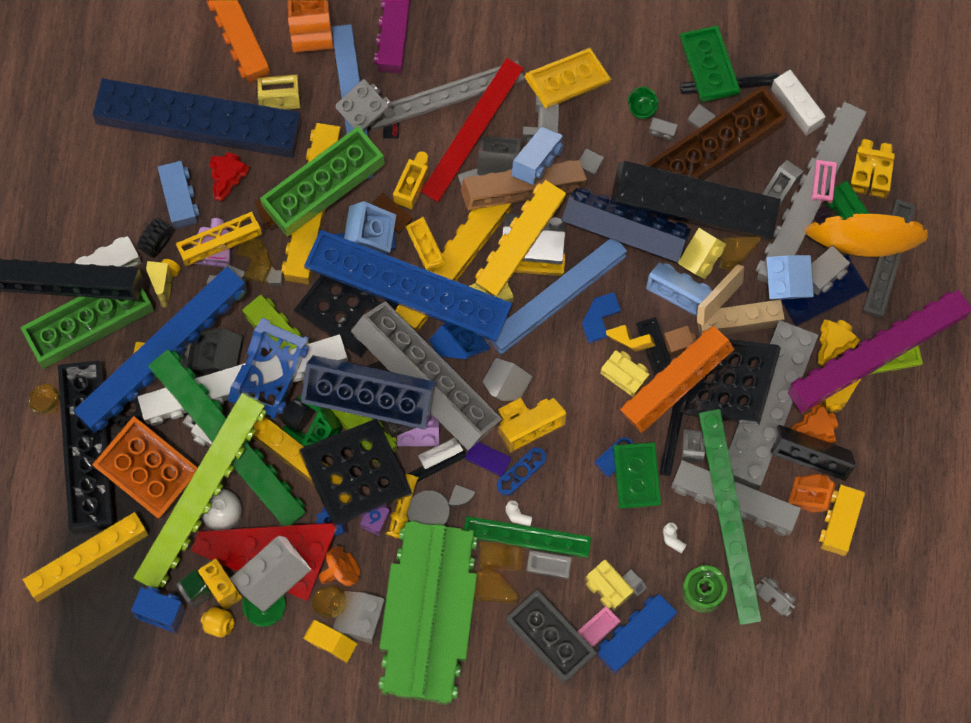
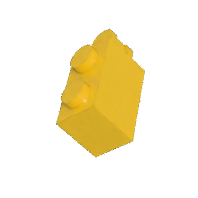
[393,152,428,210]

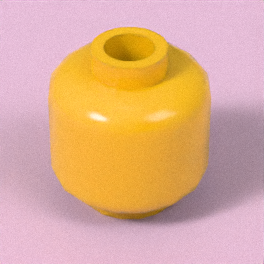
[201,607,234,638]

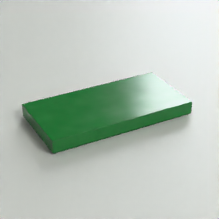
[679,25,740,102]

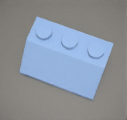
[646,262,712,316]

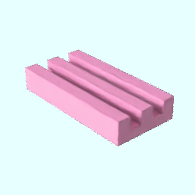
[811,160,837,203]

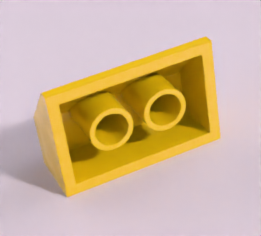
[498,398,567,453]

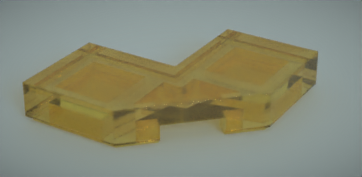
[236,238,272,284]

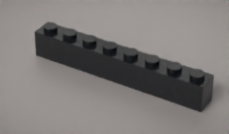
[0,259,144,301]

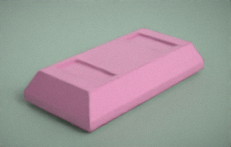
[578,606,621,647]

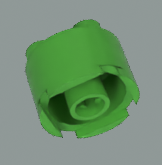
[682,565,727,613]

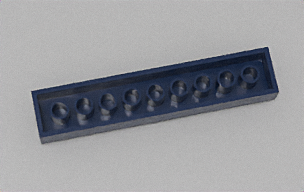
[93,78,302,158]

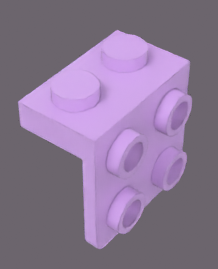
[397,414,439,446]

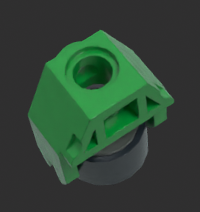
[282,394,341,446]

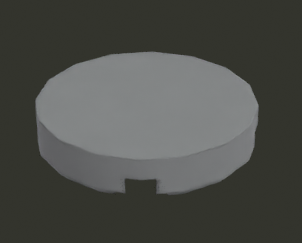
[408,490,450,526]

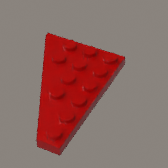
[191,523,338,601]

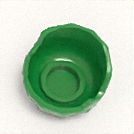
[627,87,659,119]

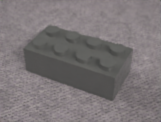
[505,590,596,686]

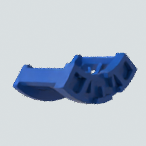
[228,318,310,420]

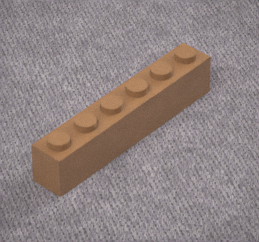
[461,160,587,210]

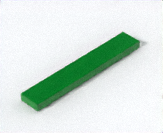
[463,516,592,559]

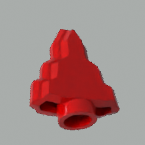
[209,152,250,202]

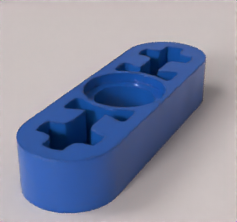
[497,447,546,497]

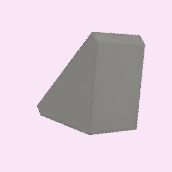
[681,429,705,463]

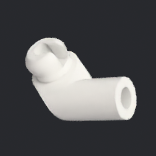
[506,500,532,527]
[663,522,687,554]

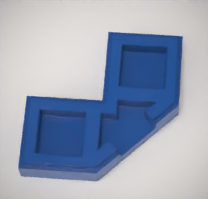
[582,292,621,344]

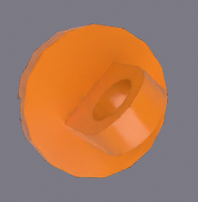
[318,546,360,586]

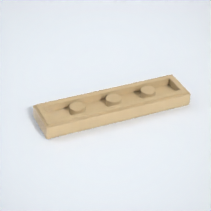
[697,264,744,325]

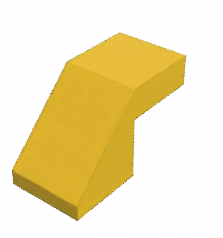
[606,325,655,352]
[303,620,357,663]

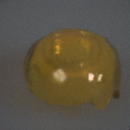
[27,383,60,415]
[312,585,346,618]

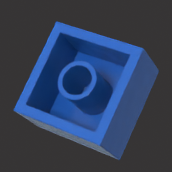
[131,586,186,634]

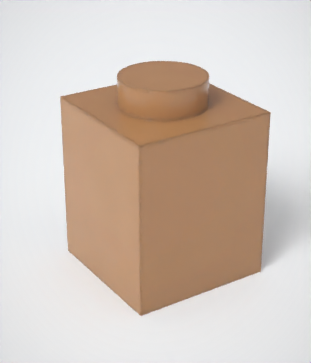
[663,326,696,358]

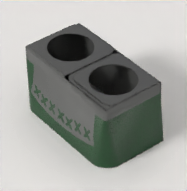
[176,569,214,608]

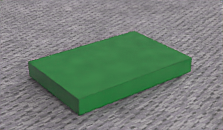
[613,442,661,509]

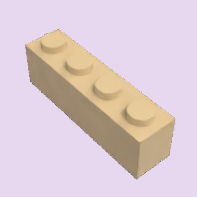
[697,299,784,336]

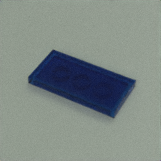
[781,254,868,327]

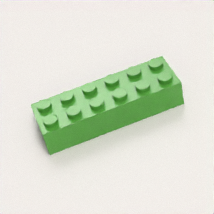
[260,126,385,237]
[20,288,154,369]

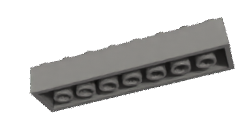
[351,301,502,450]
[729,320,818,491]

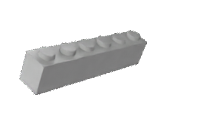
[671,460,801,536]

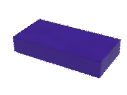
[465,442,512,477]

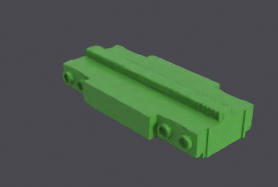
[379,521,478,705]

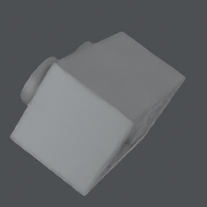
[649,118,677,140]

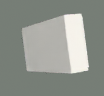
[418,438,463,469]

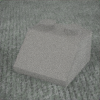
[333,591,386,644]

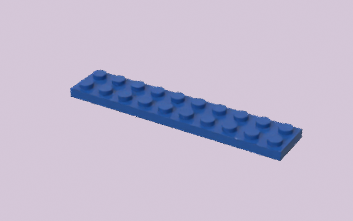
[304,230,512,342]

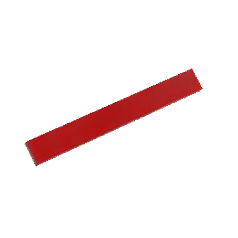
[421,58,524,203]

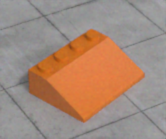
[92,416,198,519]

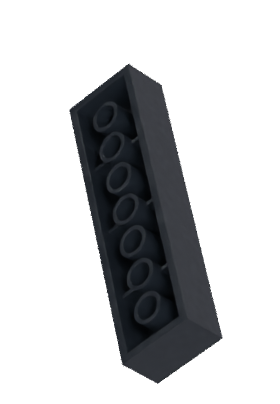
[610,161,781,241]
[58,360,115,534]

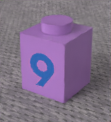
[360,505,390,536]

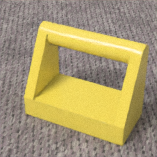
[257,75,300,110]
[146,261,173,307]

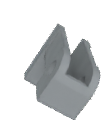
[523,95,559,142]

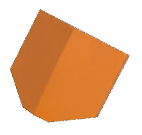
[788,474,836,513]

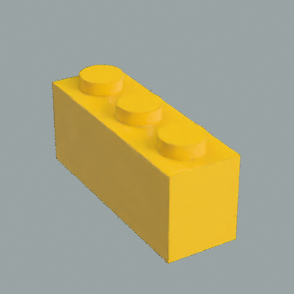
[819,485,865,556]

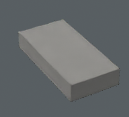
[526,551,572,580]

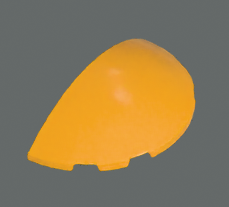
[805,214,928,257]

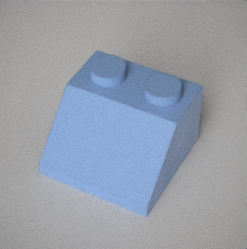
[344,201,396,254]
[767,255,814,300]

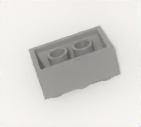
[230,536,312,612]

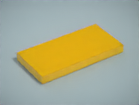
[524,48,611,109]

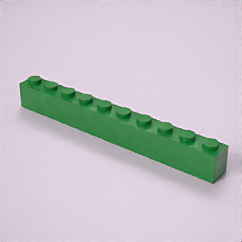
[148,349,306,526]
[699,409,762,625]

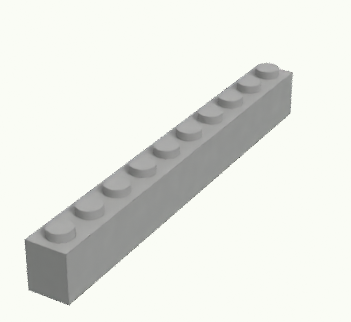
[755,102,866,285]

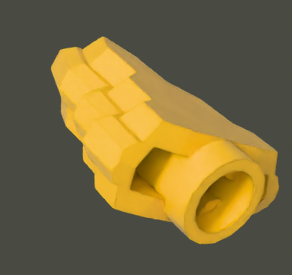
[817,319,860,368]

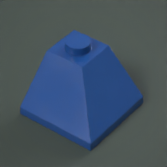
[428,323,491,359]

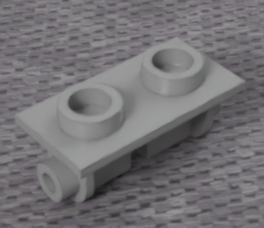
[755,577,798,617]

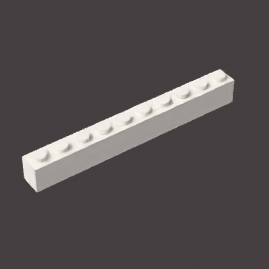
[137,334,349,425]

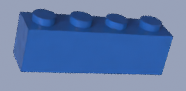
[597,594,677,675]

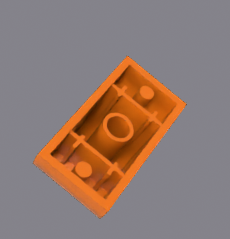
[287,0,333,53]

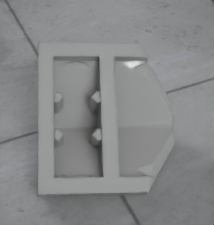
[483,358,532,401]

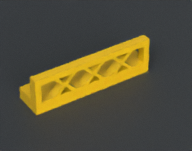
[176,212,262,266]

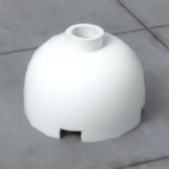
[201,489,243,530]

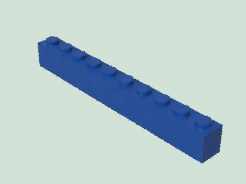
[73,266,247,433]

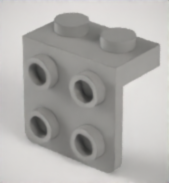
[336,79,395,131]

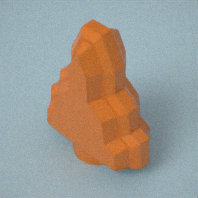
[791,403,838,443]

